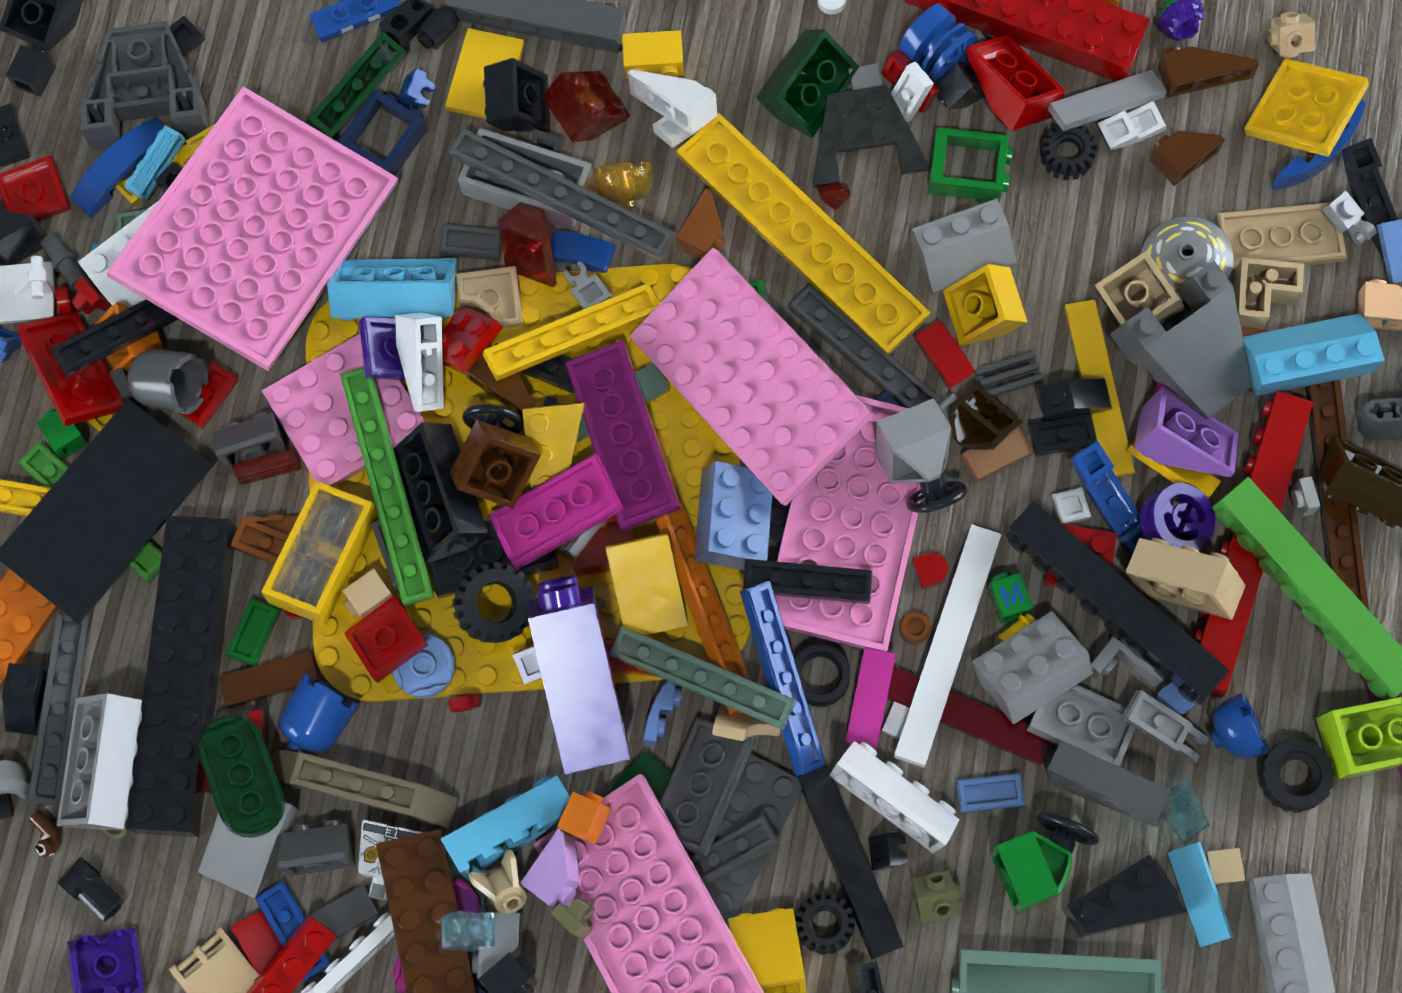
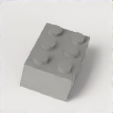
[972,611,1093,725]

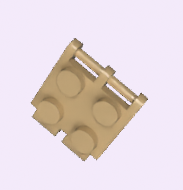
[169,926,259,993]

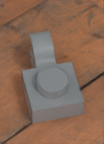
[1322,190,1377,246]

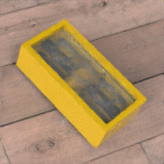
[261,481,378,626]

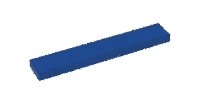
[740,581,826,776]

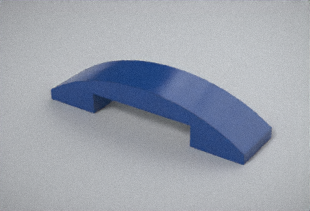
[1271,99,1366,190]
[70,117,165,218]
[1071,441,1145,557]

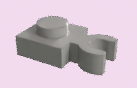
[564,261,613,309]

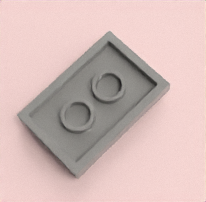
[1027,685,1135,767]

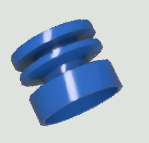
[899,3,979,83]

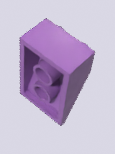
[1134,387,1239,477]

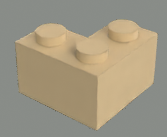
[1234,257,1304,330]

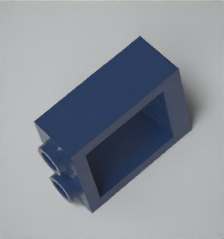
[337,90,428,176]

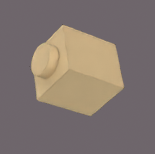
[342,569,393,619]

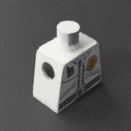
[358,820,423,901]

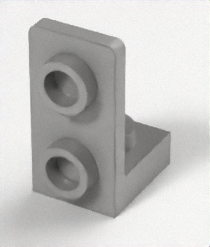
[1091,636,1163,687]

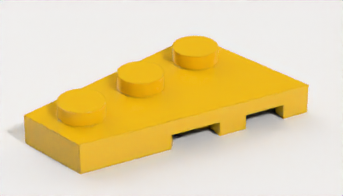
[522,402,586,490]

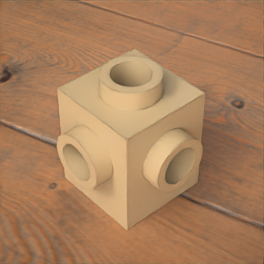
[1267,12,1315,58]

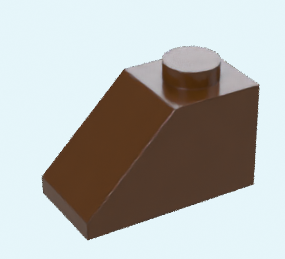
[1150,131,1225,186]

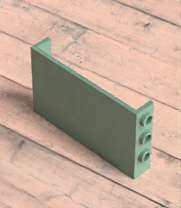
[951,949,1167,993]

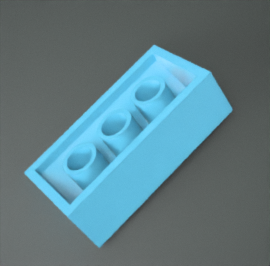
[327,258,457,321]
[1243,313,1385,397]

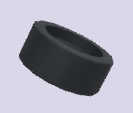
[794,644,851,707]

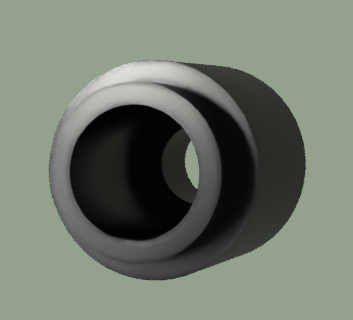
[416,5,458,50]

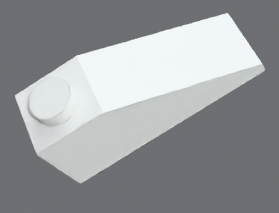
[628,69,718,135]
[395,312,444,412]

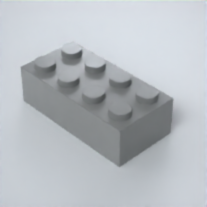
[458,128,594,231]

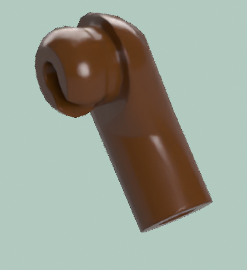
[29,810,60,857]

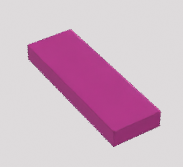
[845,647,896,748]

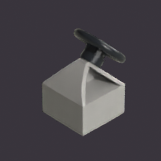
[875,398,968,513]

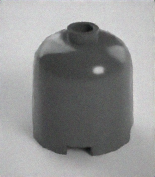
[128,349,208,414]

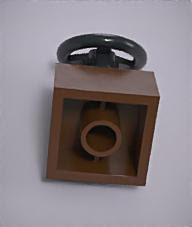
[450,404,541,509]

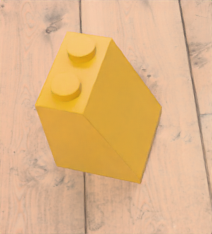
[728,908,807,993]

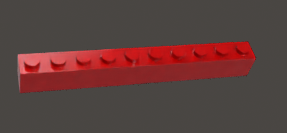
[1193,390,1313,698]

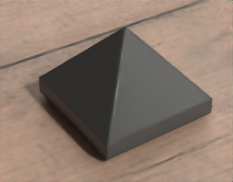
[531,129,562,153]

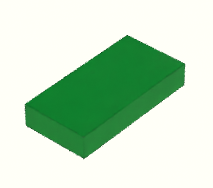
[225,598,281,667]

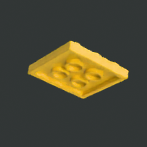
[1244,58,1369,157]

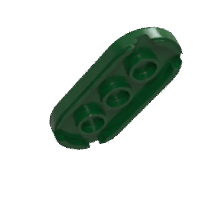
[198,715,285,838]

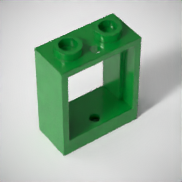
[928,127,1013,202]

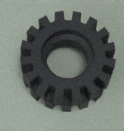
[1040,124,1097,180]
[796,893,855,955]

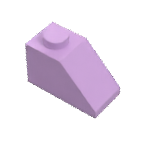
[520,829,580,908]

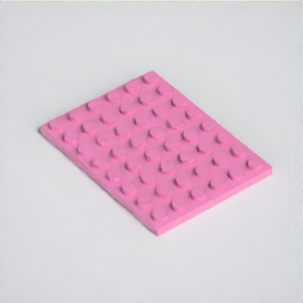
[107,87,398,371]

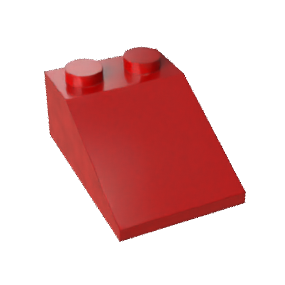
[965,34,1066,131]

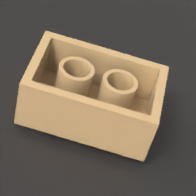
[1126,538,1246,620]

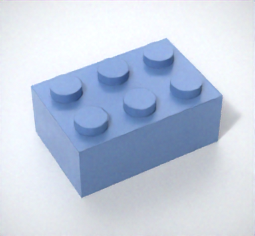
[694,461,772,571]

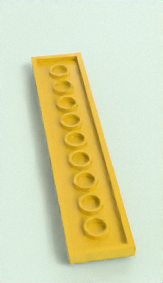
[676,113,931,355]

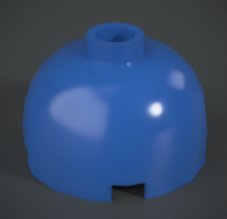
[1210,692,1270,760]

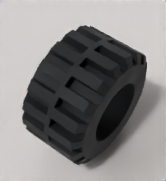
[452,562,536,643]

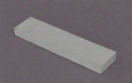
[1048,70,1167,131]

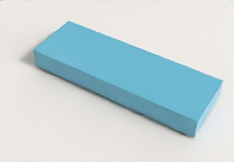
[1167,842,1234,948]

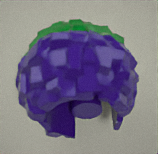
[1157,0,1204,41]

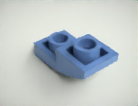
[643,681,682,746]

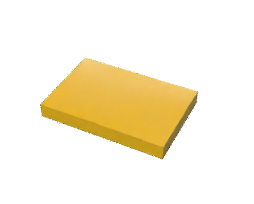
[445,28,525,119]
[605,533,688,636]

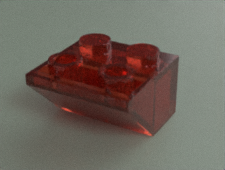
[542,71,630,142]

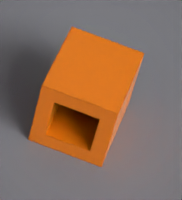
[556,790,612,845]

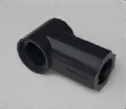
[57,857,125,922]

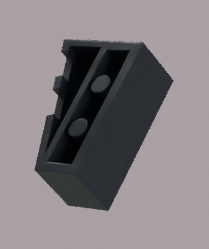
[1062,855,1187,938]

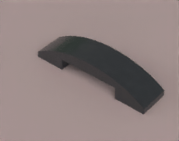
[1342,137,1398,259]

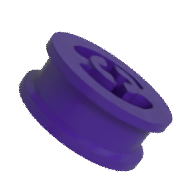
[1140,483,1215,550]

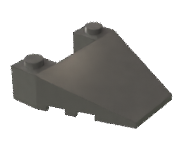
[80,21,208,150]
[1110,261,1252,420]

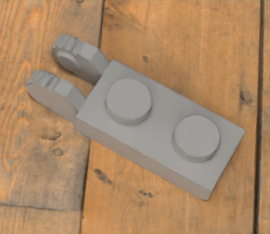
[1121,690,1209,763]

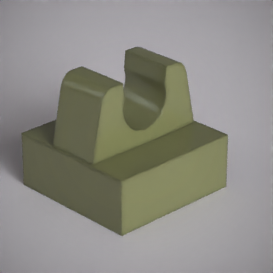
[551,898,595,939]

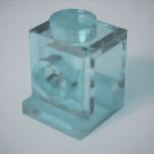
[442,911,495,952]

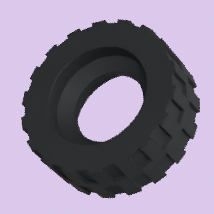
[1258,738,1335,813]

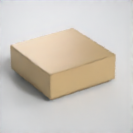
[1205,848,1245,885]

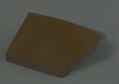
[948,382,1022,450]

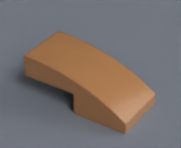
[961,427,1034,482]

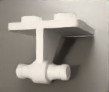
[0,256,55,324]

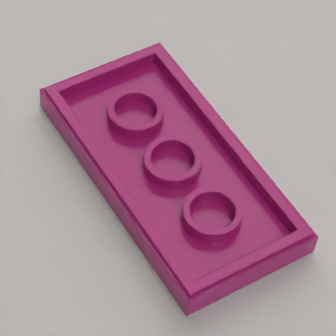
[488,454,624,570]

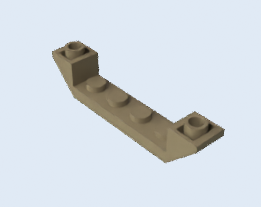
[272,749,459,830]

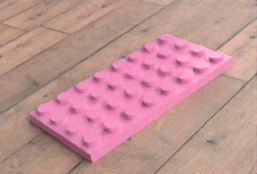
[629,248,874,506]
[774,395,921,652]
[534,774,764,993]

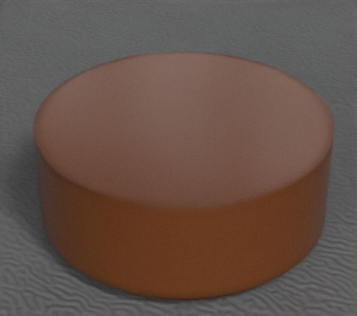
[899,611,931,645]

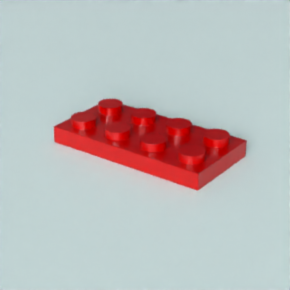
[17,311,124,427]

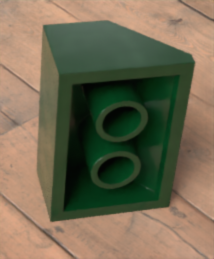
[756,29,859,137]

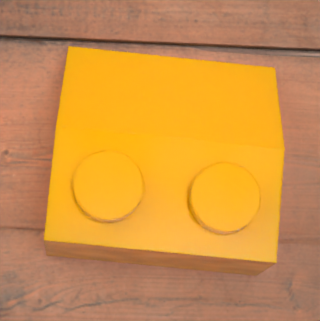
[942,264,1028,346]

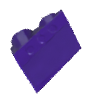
[66,928,144,993]

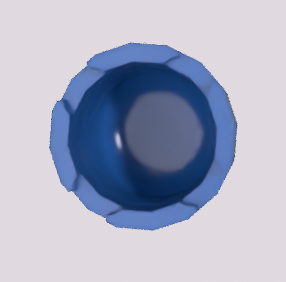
[279,673,360,753]

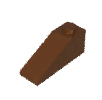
[1158,47,1259,98]
[465,343,536,418]

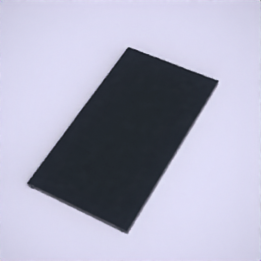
[0,399,213,624]

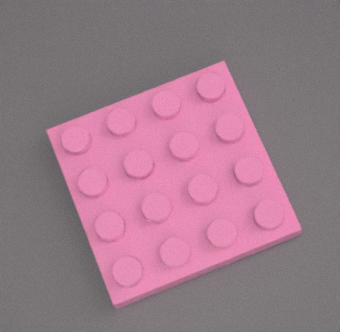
[262,334,426,493]

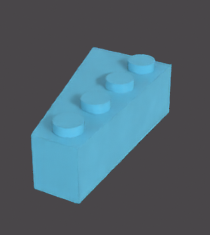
[441,775,570,880]

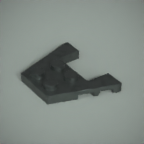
[813,85,929,188]

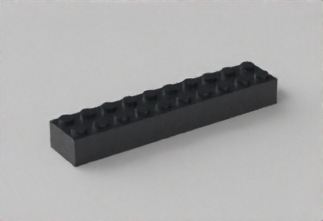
[126,515,237,837]

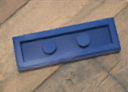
[255,881,332,983]

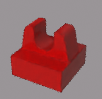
[71,277,112,315]

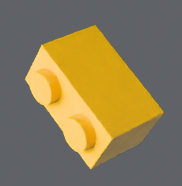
[622,30,684,79]

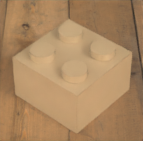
[1094,250,1185,325]

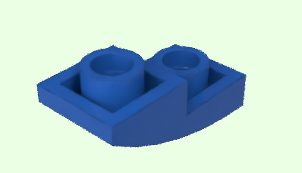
[545,230,616,273]

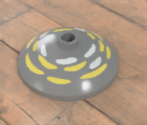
[1141,216,1233,304]

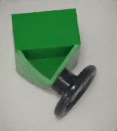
[990,812,1099,914]

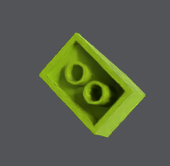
[1316,697,1402,781]

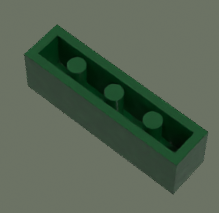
[306,32,406,139]

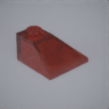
[498,202,557,287]

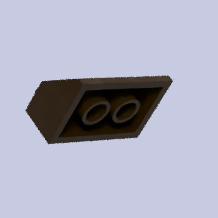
[1319,435,1402,528]

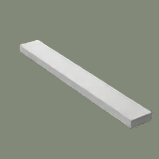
[894,524,1001,768]

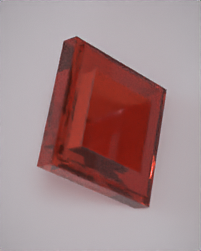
[817,182,851,211]

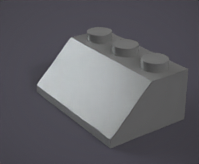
[910,199,1017,295]

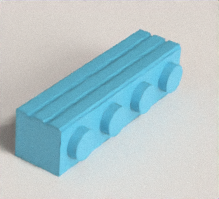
[125,125,186,202]

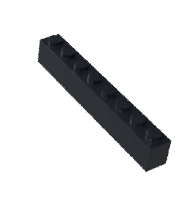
[1007,501,1230,705]

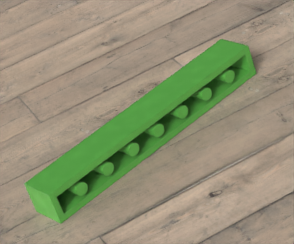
[1212,477,1402,700]

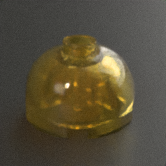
[593,161,653,208]

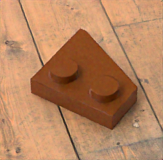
[230,514,304,565]

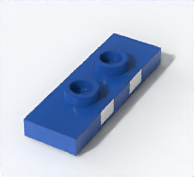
[309,0,400,43]

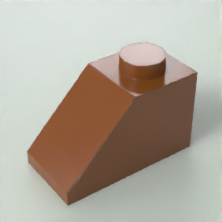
[676,188,725,260]

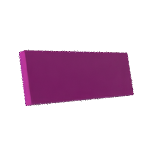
[565,340,682,532]

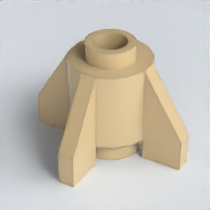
[468,850,530,914]

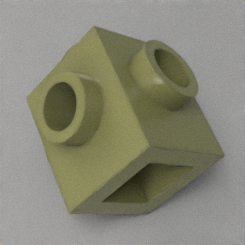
[911,870,963,924]

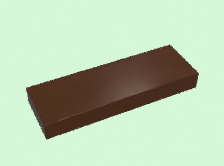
[219,650,320,708]

